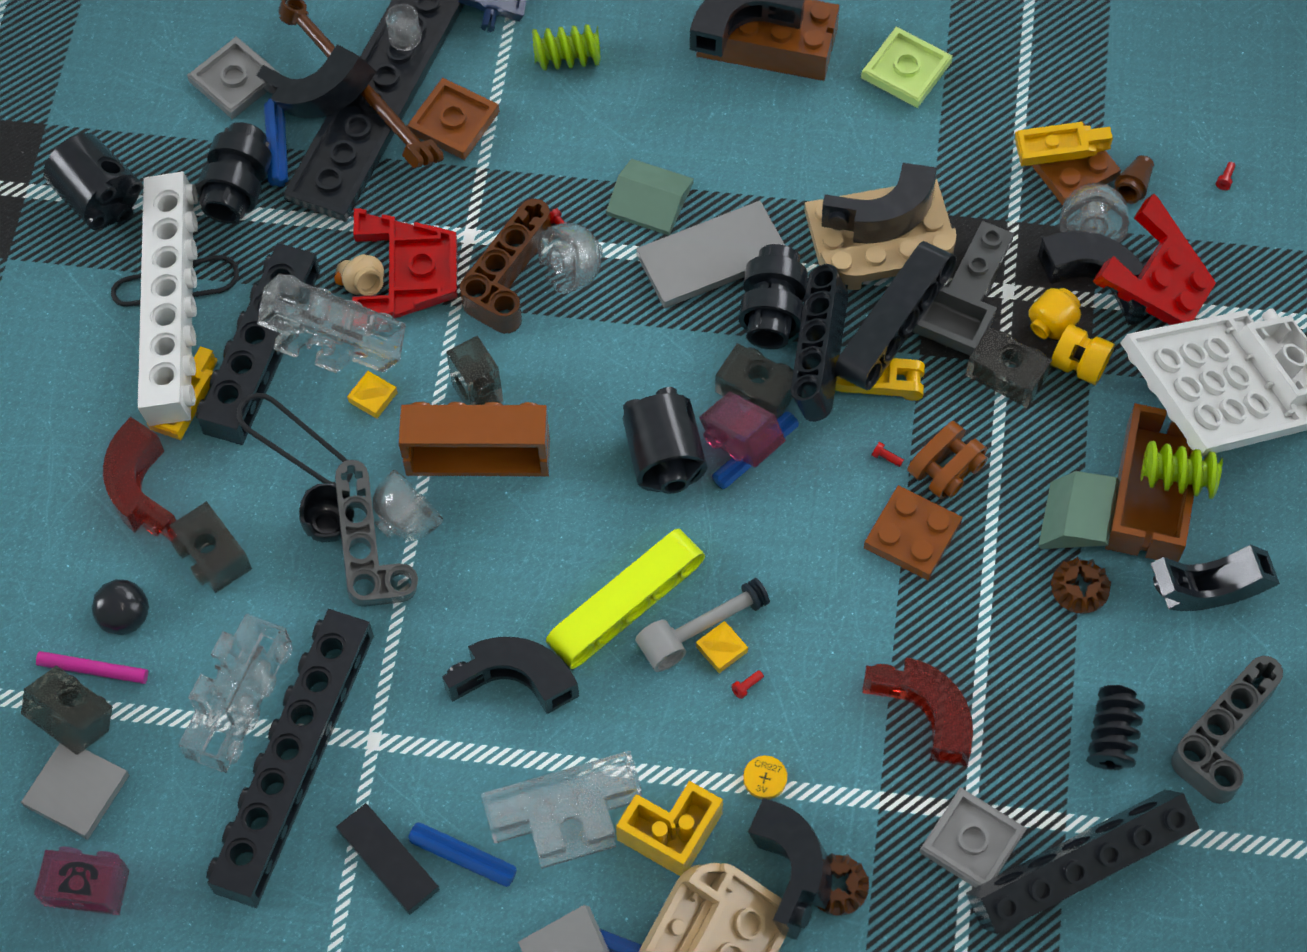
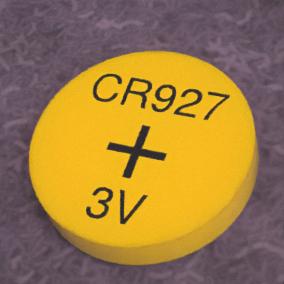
[743,755,787,799]

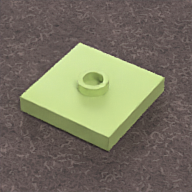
[861,26,953,108]

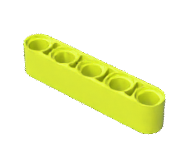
[545,529,705,669]

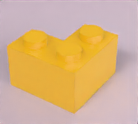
[616,781,723,876]

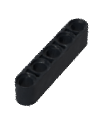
[835,241,956,390]
[791,264,848,422]

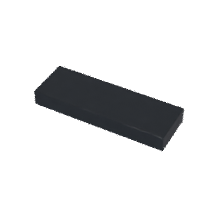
[336,803,440,915]

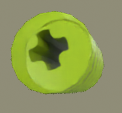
[532,24,601,71]
[1140,441,1223,499]

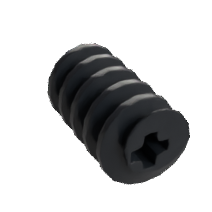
[1086,685,1146,770]

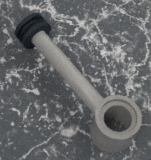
[635,578,770,672]

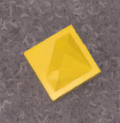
[347,371,398,419]
[696,620,748,674]

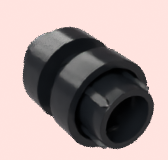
[196,122,272,224]
[738,244,808,350]

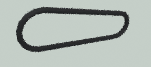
[111,255,239,307]
[237,393,353,484]

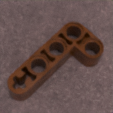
[460,199,551,334]

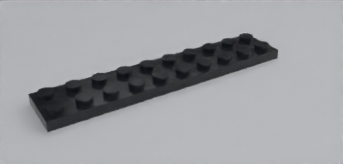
[283,0,465,222]

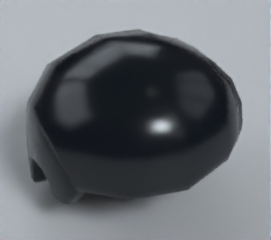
[299,483,355,543]
[92,579,149,635]

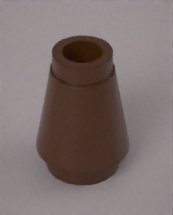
[1114,155,1154,204]

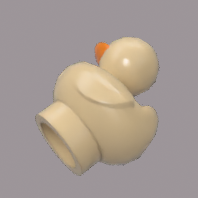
[334,254,384,296]

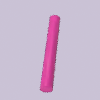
[36,651,148,684]

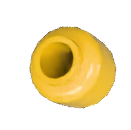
[1029,288,1081,340]

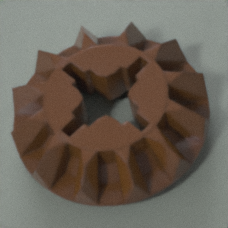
[1051,556,1111,614]
[816,853,869,916]

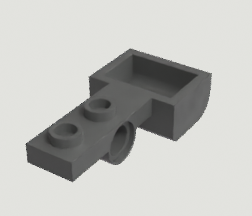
[912,221,1014,358]

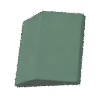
[606,158,694,236]
[1038,471,1119,549]

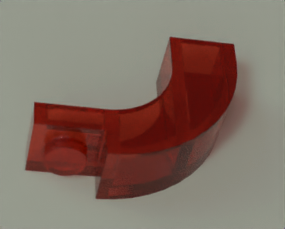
[103,417,181,541]
[862,657,973,766]

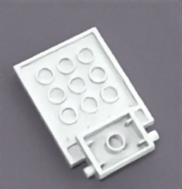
[1120,308,1307,457]

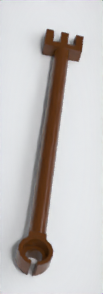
[278,0,444,168]

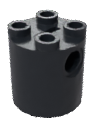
[43,133,143,230]
[622,387,707,494]

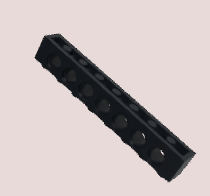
[206,609,374,908]

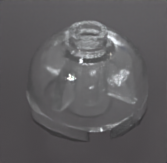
[1060,183,1129,243]
[538,223,603,294]
[373,469,444,541]

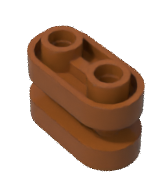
[907,421,988,499]

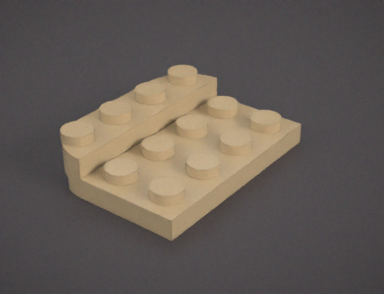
[804,179,956,290]
[639,863,786,952]

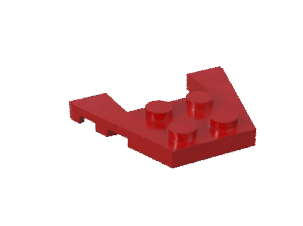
[1093,194,1216,325]
[352,208,458,331]

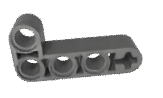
[335,460,418,606]
[1171,656,1283,804]

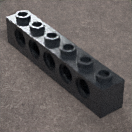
[196,243,320,445]
[966,790,1200,934]

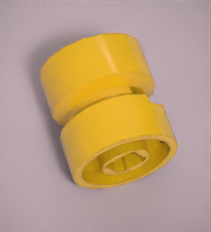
[1050,324,1115,386]

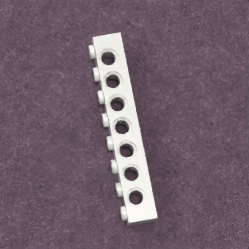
[138,171,198,426]

